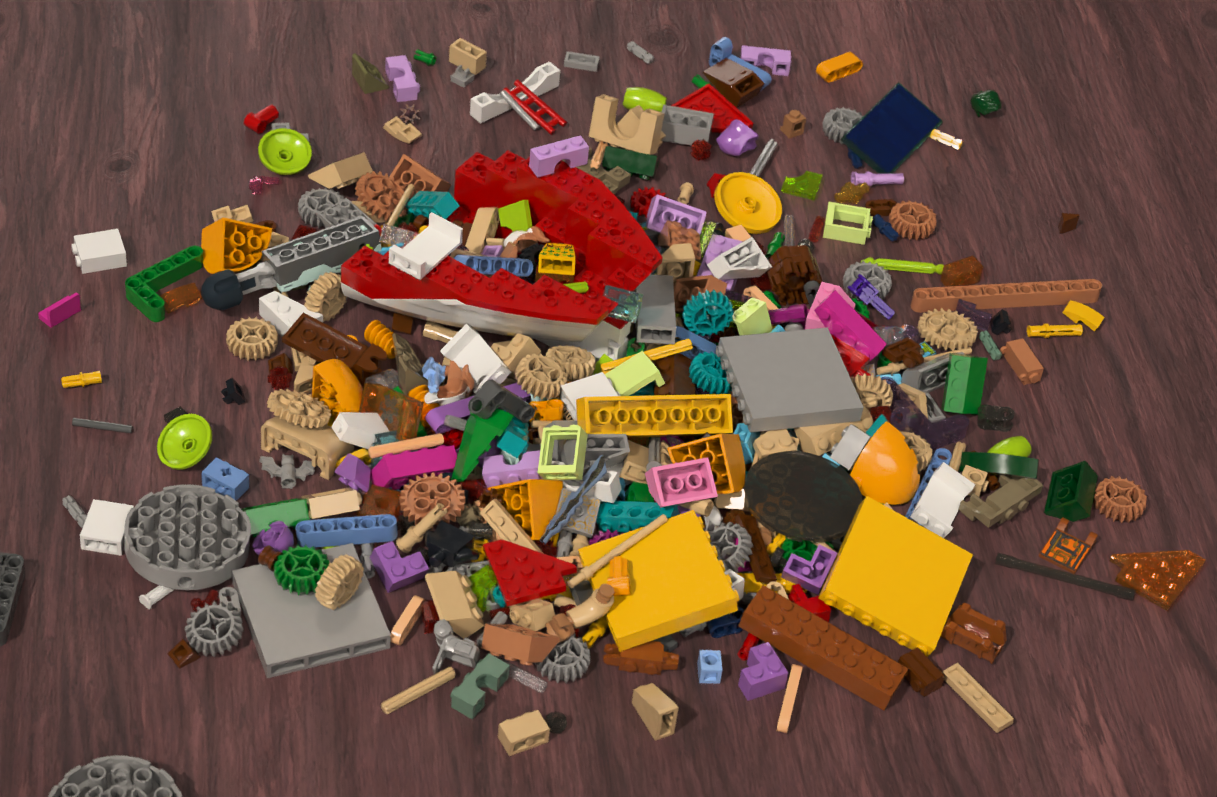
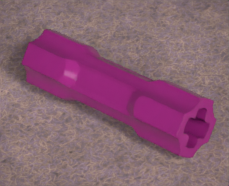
[768,304,808,324]

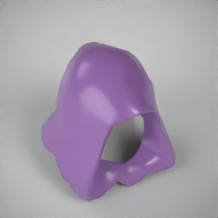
[716,119,758,157]

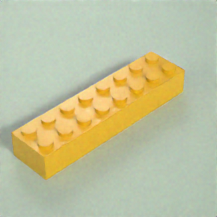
[576,394,733,437]

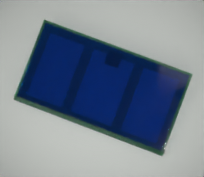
[841,82,943,174]

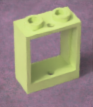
[823,202,873,245]
[538,425,588,480]

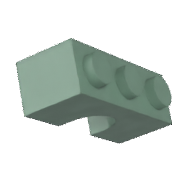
[450,653,510,719]

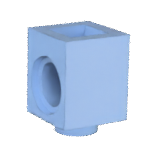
[697,650,722,684]

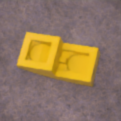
[1062,300,1104,331]

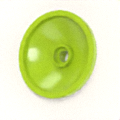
[258,128,312,175]
[157,414,212,470]

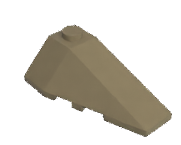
[392,333,428,397]

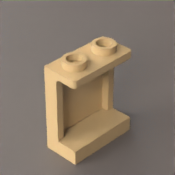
[619,440,649,484]

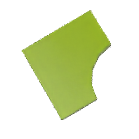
[498,200,532,232]

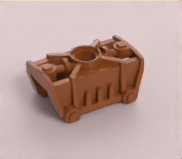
[940,603,1007,664]

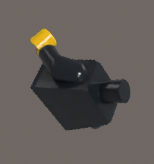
[425,520,486,568]

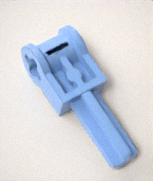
[422,357,446,394]

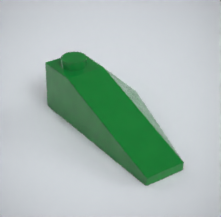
[451,406,514,482]

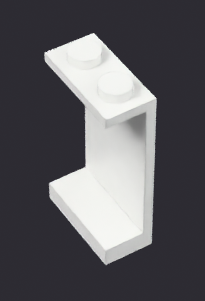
[389,212,463,280]
[440,323,511,394]
[910,462,975,538]

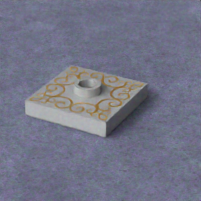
[555,488,601,538]

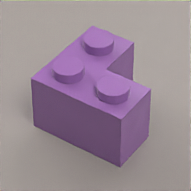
[370,541,429,593]
[781,544,837,595]
[738,642,788,701]

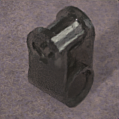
[977,404,1015,432]

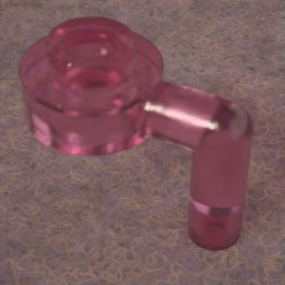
[249,176,279,194]

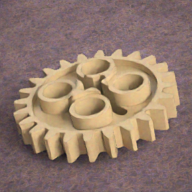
[917,308,978,351]
[267,389,331,429]

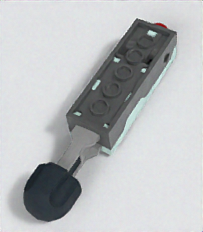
[201,216,384,310]

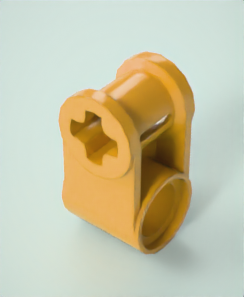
[528,399,564,423]

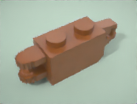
[603,641,679,675]

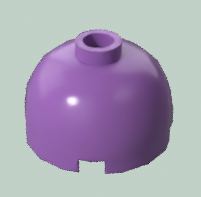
[252,521,294,556]

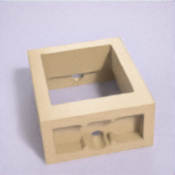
[302,487,362,519]

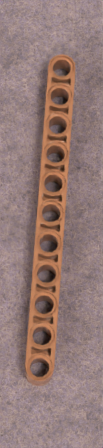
[911,279,1102,313]

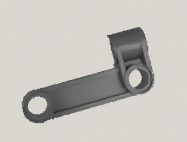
[468,379,535,423]

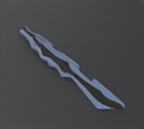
[540,455,607,545]

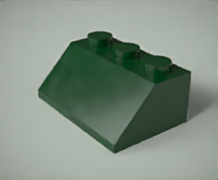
[602,146,659,180]
[1044,460,1098,522]

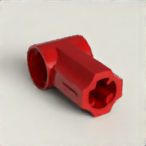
[244,104,279,134]

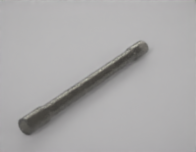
[995,553,1136,601]

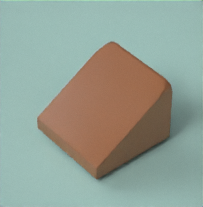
[500,242,518,258]

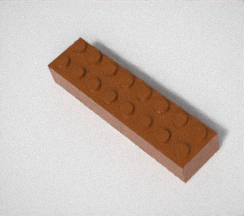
[739,585,908,711]

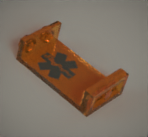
[359,383,424,440]

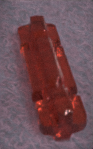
[808,215,825,243]

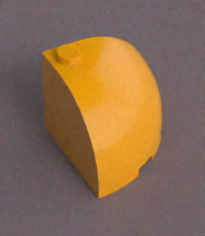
[201,218,272,274]
[312,359,369,420]
[847,421,920,505]
[667,433,746,494]
[486,479,563,540]

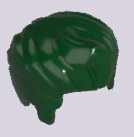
[971,90,1002,118]

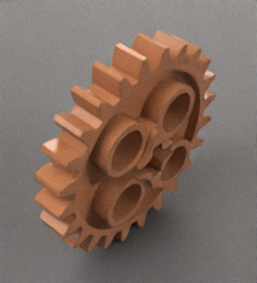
[355,171,411,221]
[399,472,465,529]

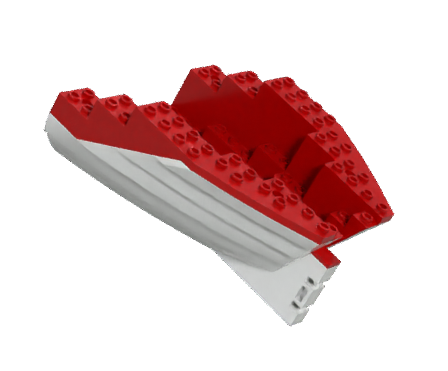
[341,150,663,364]

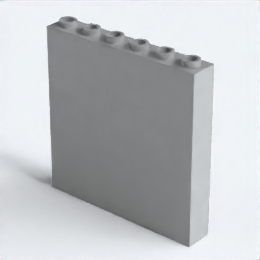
[716,327,864,432]
[232,543,391,678]

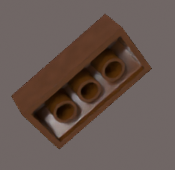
[654,353,696,395]

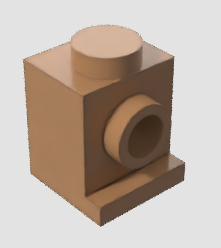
[780,110,806,139]

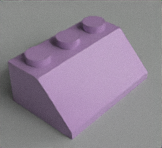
[646,194,707,234]

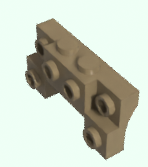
[563,147,631,195]
[958,475,1043,528]

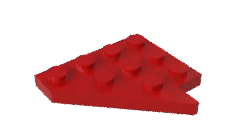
[671,84,754,133]

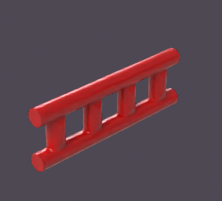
[503,79,567,135]

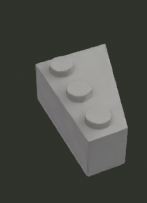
[563,434,630,481]

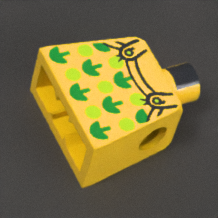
[538,242,575,275]

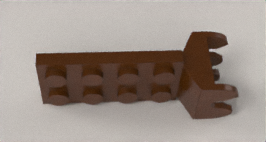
[282,312,387,393]

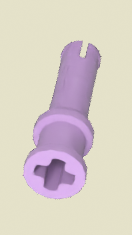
[851,171,904,187]

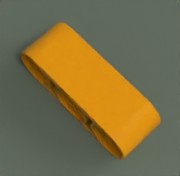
[816,52,863,83]

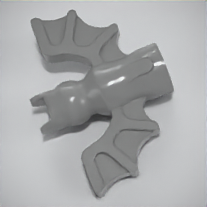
[259,454,315,489]

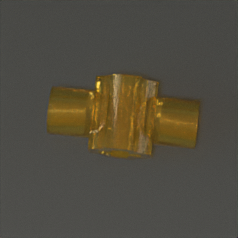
[834,182,869,205]

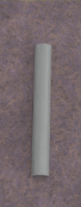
[500,90,539,131]

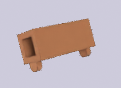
[1000,338,1044,385]

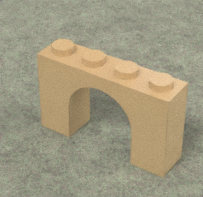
[589,94,665,155]

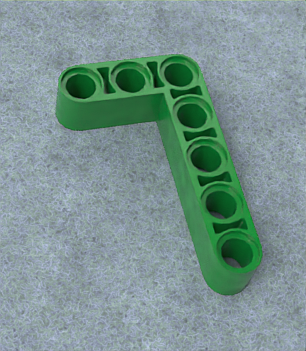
[125,245,203,322]

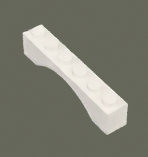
[470,62,560,123]

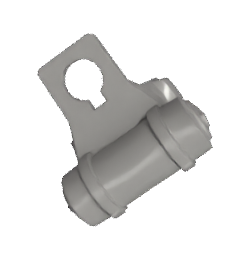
[432,619,480,674]

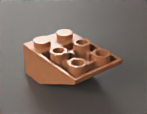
[658,220,701,260]

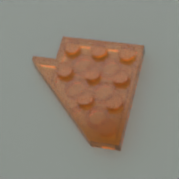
[1110,550,1206,611]

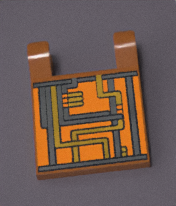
[1038,518,1098,574]

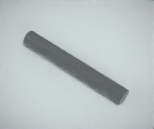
[72,418,133,433]

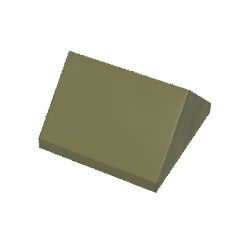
[352,53,389,94]

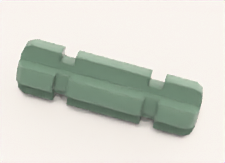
[979,330,1002,361]

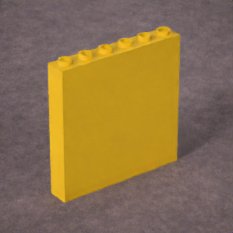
[818,496,973,657]
[578,510,740,652]

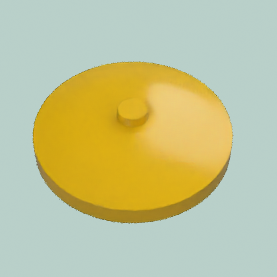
[714,172,782,234]

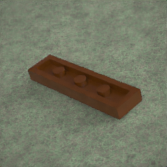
[735,513,777,584]

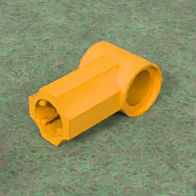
[607,556,630,596]

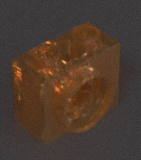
[356,484,401,520]

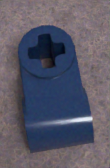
[706,607,745,638]

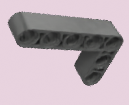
[0,552,25,646]

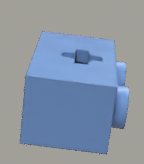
[202,458,249,501]

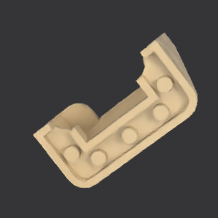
[261,416,354,480]

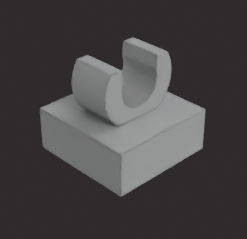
[451,65,474,88]

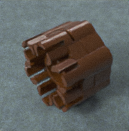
[767,245,823,306]

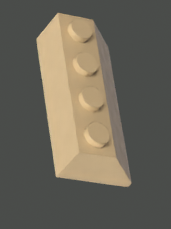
[794,406,874,458]

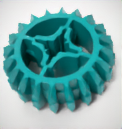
[682,289,734,337]
[689,351,732,394]

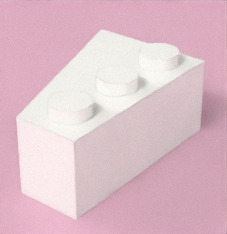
[707,237,772,280]
[259,291,323,337]

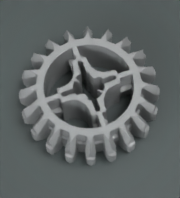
[822,107,868,144]
[298,188,344,229]
[843,261,892,301]
[708,521,754,573]
[185,601,244,658]
[534,633,591,684]

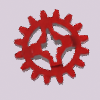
[630,187,668,218]

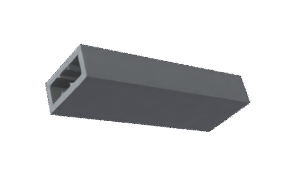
[635,275,676,344]

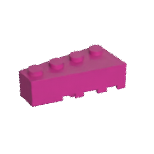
[814,290,887,361]
[370,445,457,495]

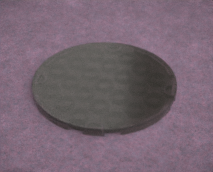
[744,451,862,543]

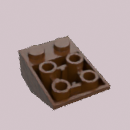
[702,58,765,108]

